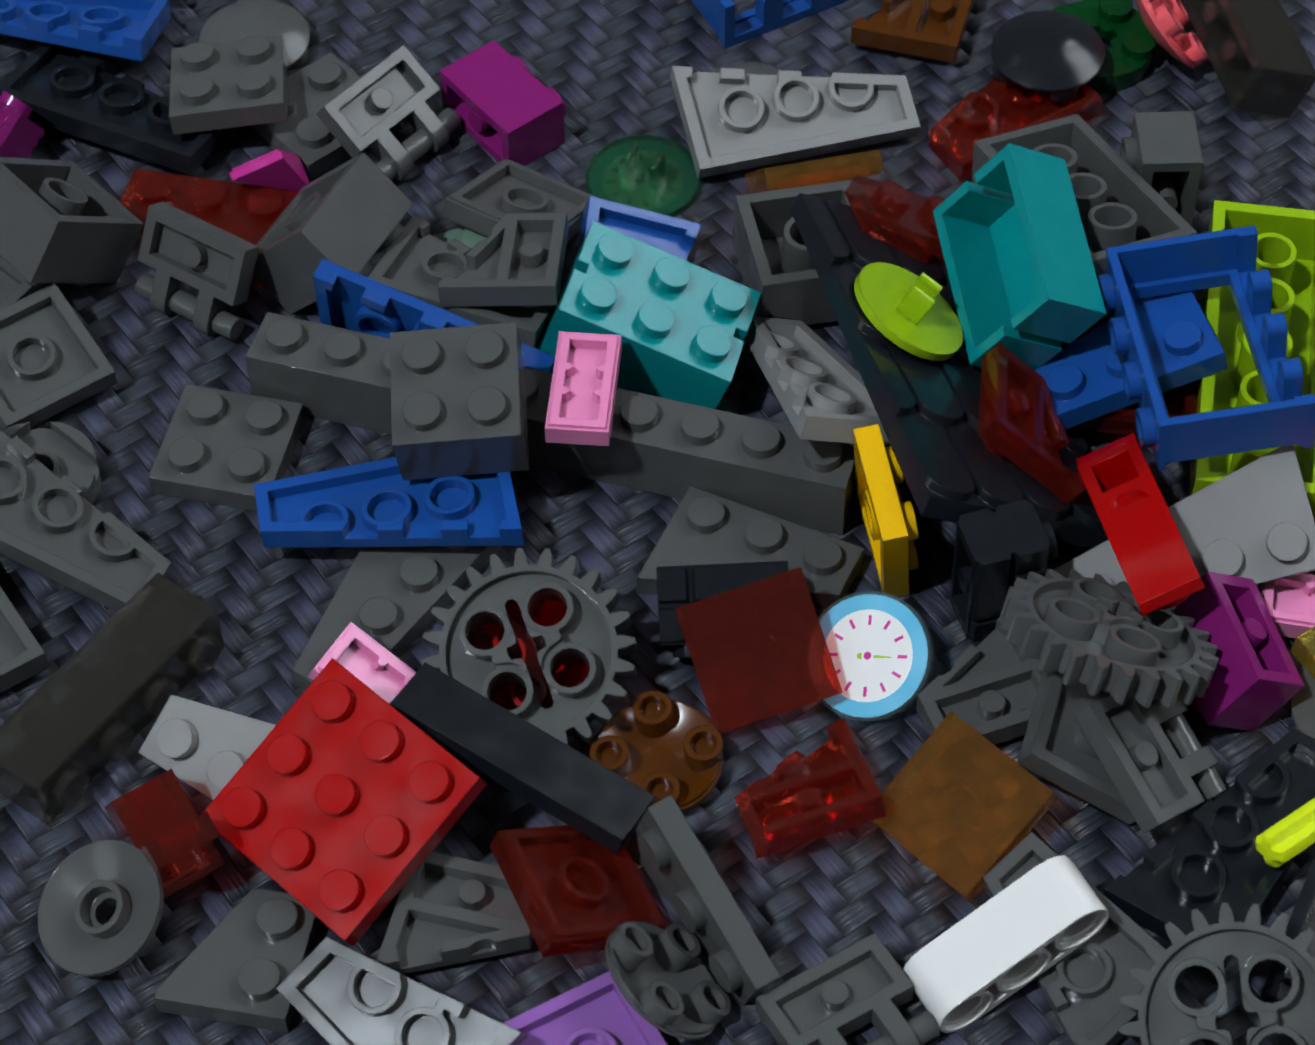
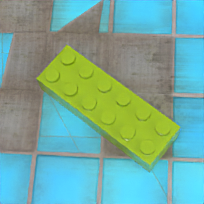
[1188,200,1315,521]

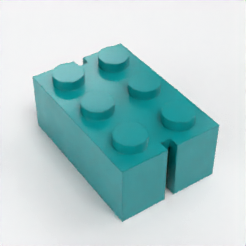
[933,143,1107,378]
[539,221,761,409]

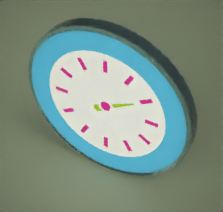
[805,591,934,722]

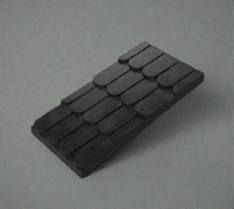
[791,193,1108,548]

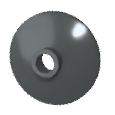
[37,840,164,977]

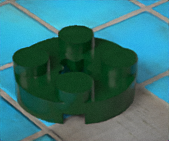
[1052,0,1157,93]

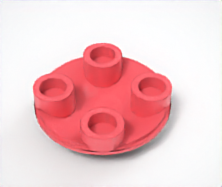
[1136,0,1210,69]

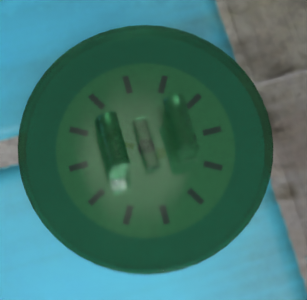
[586,135,701,217]

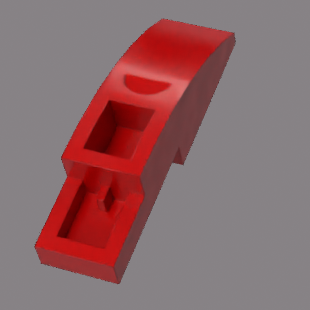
[1075,433,1205,615]

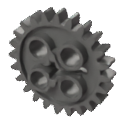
[421,548,638,746]
[1000,569,1219,708]
[1119,902,1315,1045]

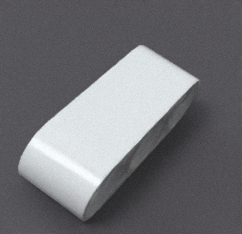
[903,855,1109,1033]

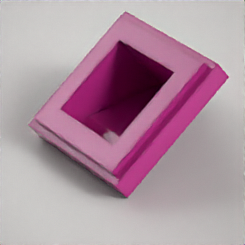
[229,149,310,192]

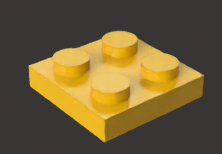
[853,424,919,598]

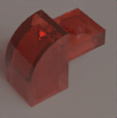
[105,768,225,898]

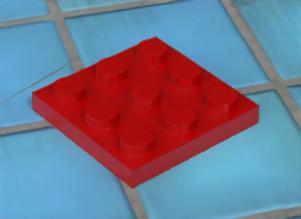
[200,658,487,947]

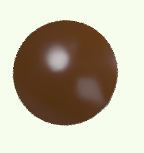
[589,691,724,812]

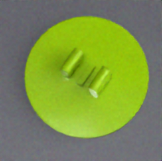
[854,262,963,361]

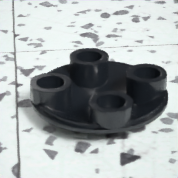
[991,10,1105,102]

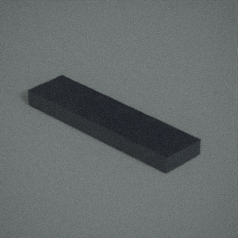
[390,662,655,854]

